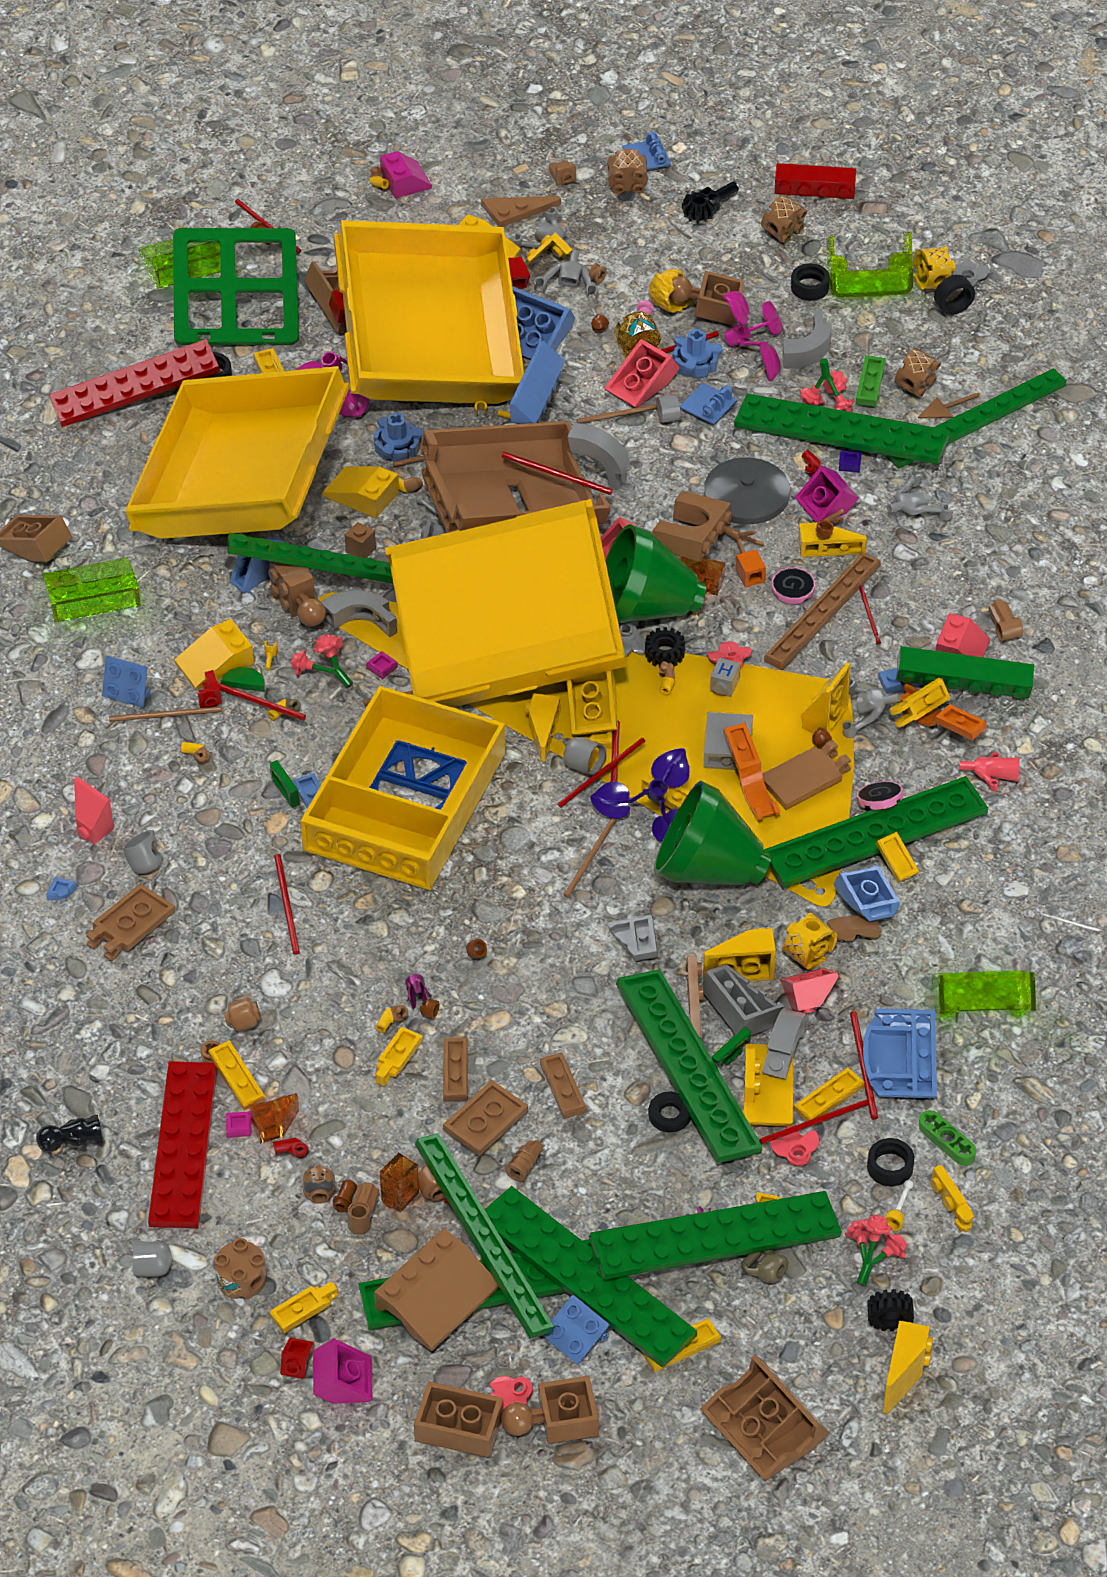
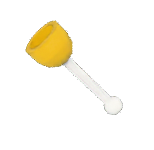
[885,1180,913,1231]

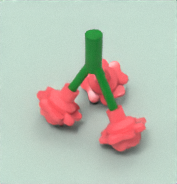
[799,358,855,412]
[291,634,353,688]
[845,1214,907,1286]

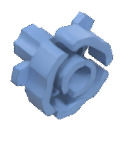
[672,329,723,378]
[374,413,424,462]

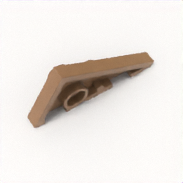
[481,196,561,227]
[685,955,703,1039]

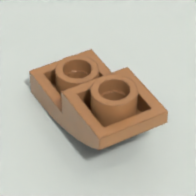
[827,916,881,942]

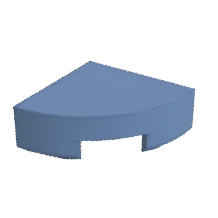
[46,877,77,900]

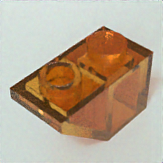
[250,1093,299,1144]

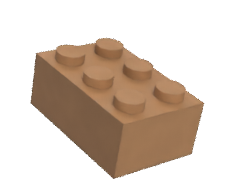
[414,1381,503,1458]

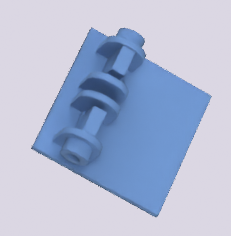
[622,131,671,170]
[680,383,738,425]
[102,656,150,708]
[542,1294,610,1365]

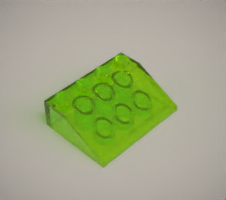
[138,239,221,289]
[42,557,141,623]

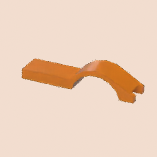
[895,683,987,741]
[723,722,780,821]

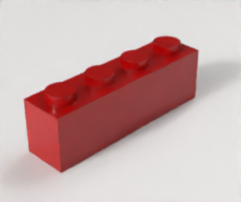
[774,163,857,199]

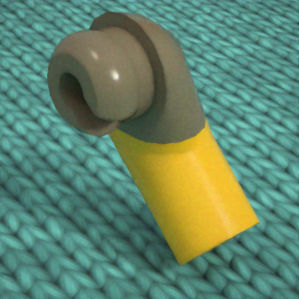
[267,699,301,721]

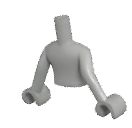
[510,207,572,249]
[534,250,598,299]
[887,470,953,521]
[842,678,901,738]

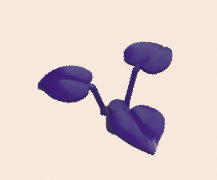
[590,748,690,843]

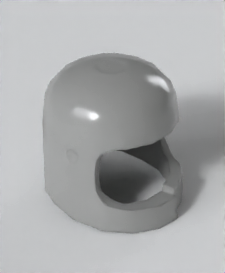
[563,737,607,775]
[122,830,162,874]
[132,1239,171,1277]

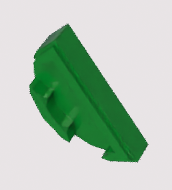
[221,667,265,692]
[711,1027,751,1065]

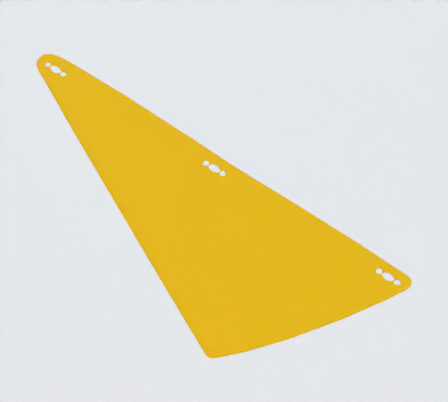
[318,592,854,907]

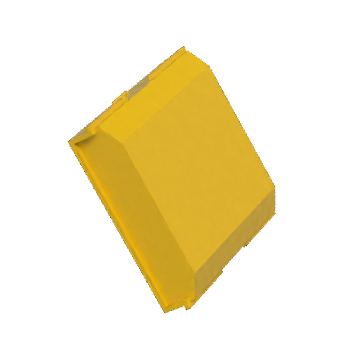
[333,220,524,404]
[125,366,350,539]
[385,499,627,707]

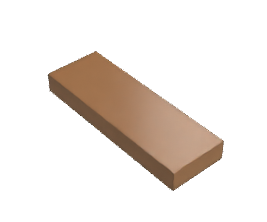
[443,1038,468,1102]
[540,1052,587,1119]

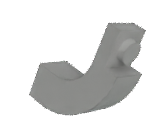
[782,310,832,369]
[567,423,630,490]
[321,590,397,637]
[762,1008,809,1080]

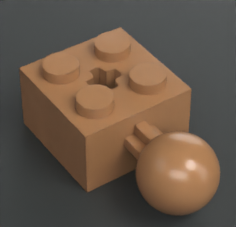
[669,271,745,326]
[268,561,326,626]
[501,1376,599,1444]

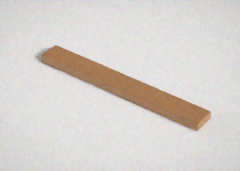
[764,552,881,670]

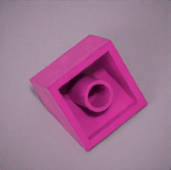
[380,151,432,199]
[795,465,859,522]
[313,1338,372,1404]

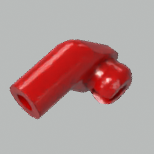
[801,450,821,476]
[273,1138,309,1158]

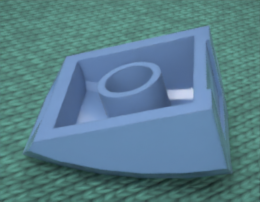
[833,865,900,921]

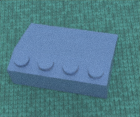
[512,286,575,360]

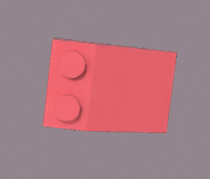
[604,339,680,408]

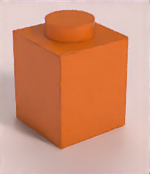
[736,549,766,587]

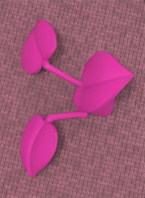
[722,291,783,381]
[296,351,369,417]

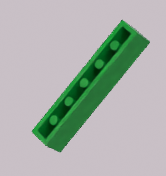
[896,646,1034,699]

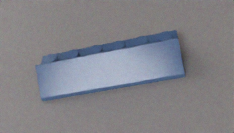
[510,341,565,424]

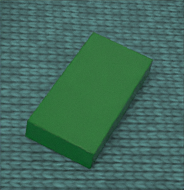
[270,760,299,808]

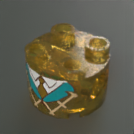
[614,311,661,357]

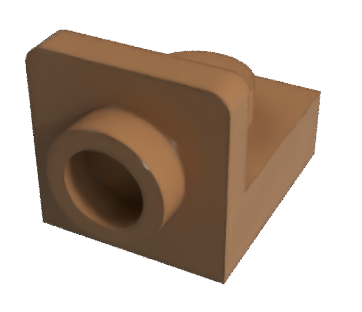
[549,160,576,186]

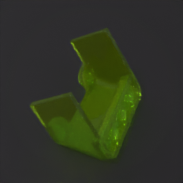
[826,231,913,298]
[931,970,1036,1017]

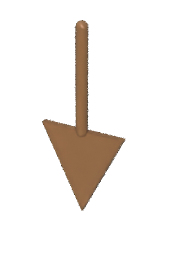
[918,393,980,418]

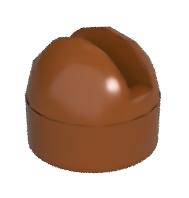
[591,314,609,332]
[815,520,834,539]
[812,727,832,747]
[466,939,487,958]
[420,999,440,1019]

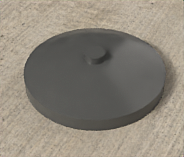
[704,457,790,524]

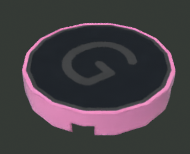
[772,568,815,604]
[857,781,903,810]

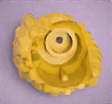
[648,269,695,313]

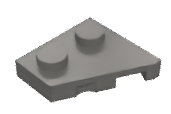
[607,914,658,961]

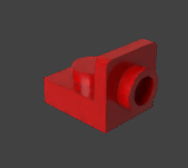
[197,670,222,708]
[280,1337,314,1379]

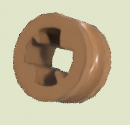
[589,263,607,284]
[201,1040,220,1063]

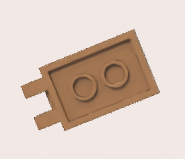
[762,740,851,810]
[86,883,175,961]

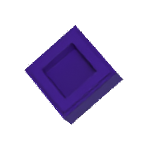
[839,451,862,473]

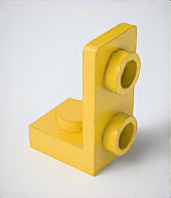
[525,232,572,267]

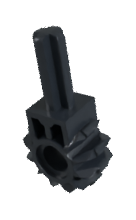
[682,181,739,223]

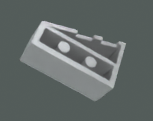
[703,964,784,1036]

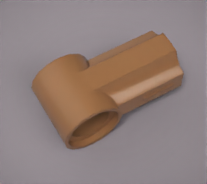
[989,599,1023,641]
[348,1182,379,1234]

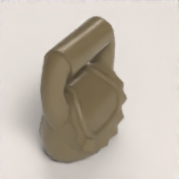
[741,1250,789,1283]

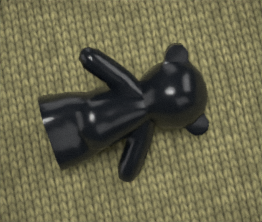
[36,1114,103,1155]

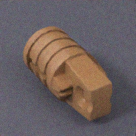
[505,1140,543,1182]

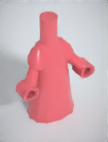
[959,752,1020,791]

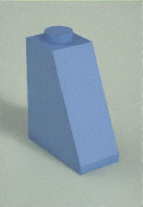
[230,536,285,593]

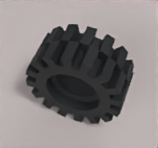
[645,627,685,668]
[867,1289,914,1332]

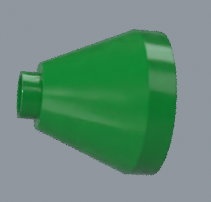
[606,524,706,624]
[654,781,772,886]

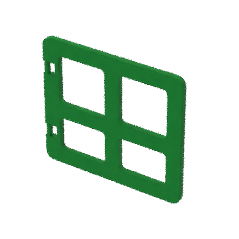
[173,228,298,345]

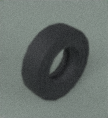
[648,1091,691,1133]

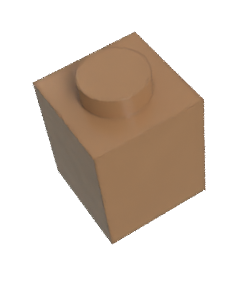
[344,522,376,558]

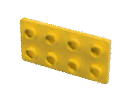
[744,1044,794,1126]

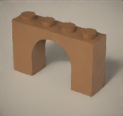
[652,490,732,561]

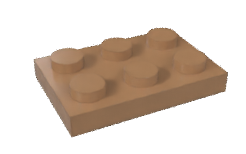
[443,1080,528,1156]

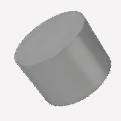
[656,394,681,423]

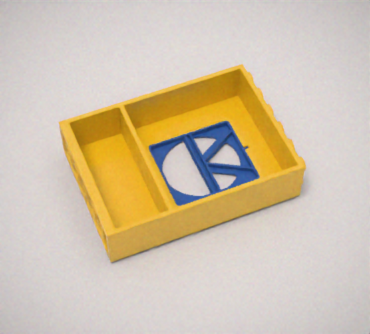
[300,686,506,890]

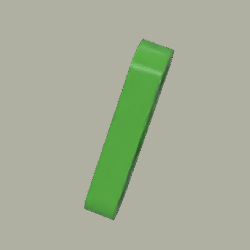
[919,1110,976,1166]

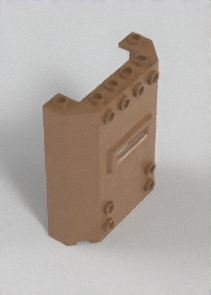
[420,421,611,533]

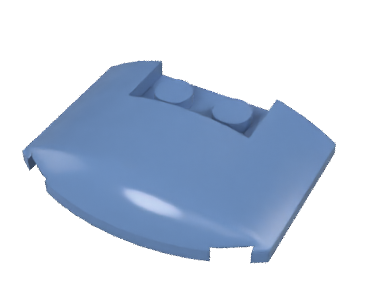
[863,1009,937,1098]

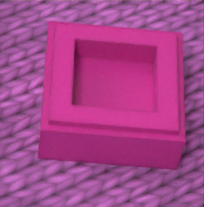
[366,651,398,680]
[226,1111,251,1138]

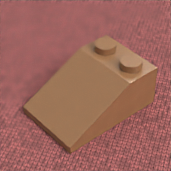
[0,515,72,563]

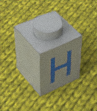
[710,658,740,697]

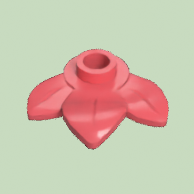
[707,641,752,668]
[771,1126,819,1166]
[490,1376,533,1410]

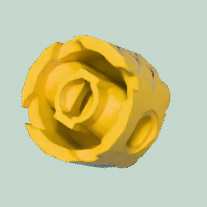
[913,246,955,290]
[782,913,837,970]

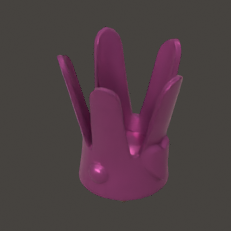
[405,974,432,1009]

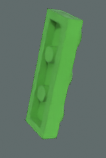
[855,355,886,407]

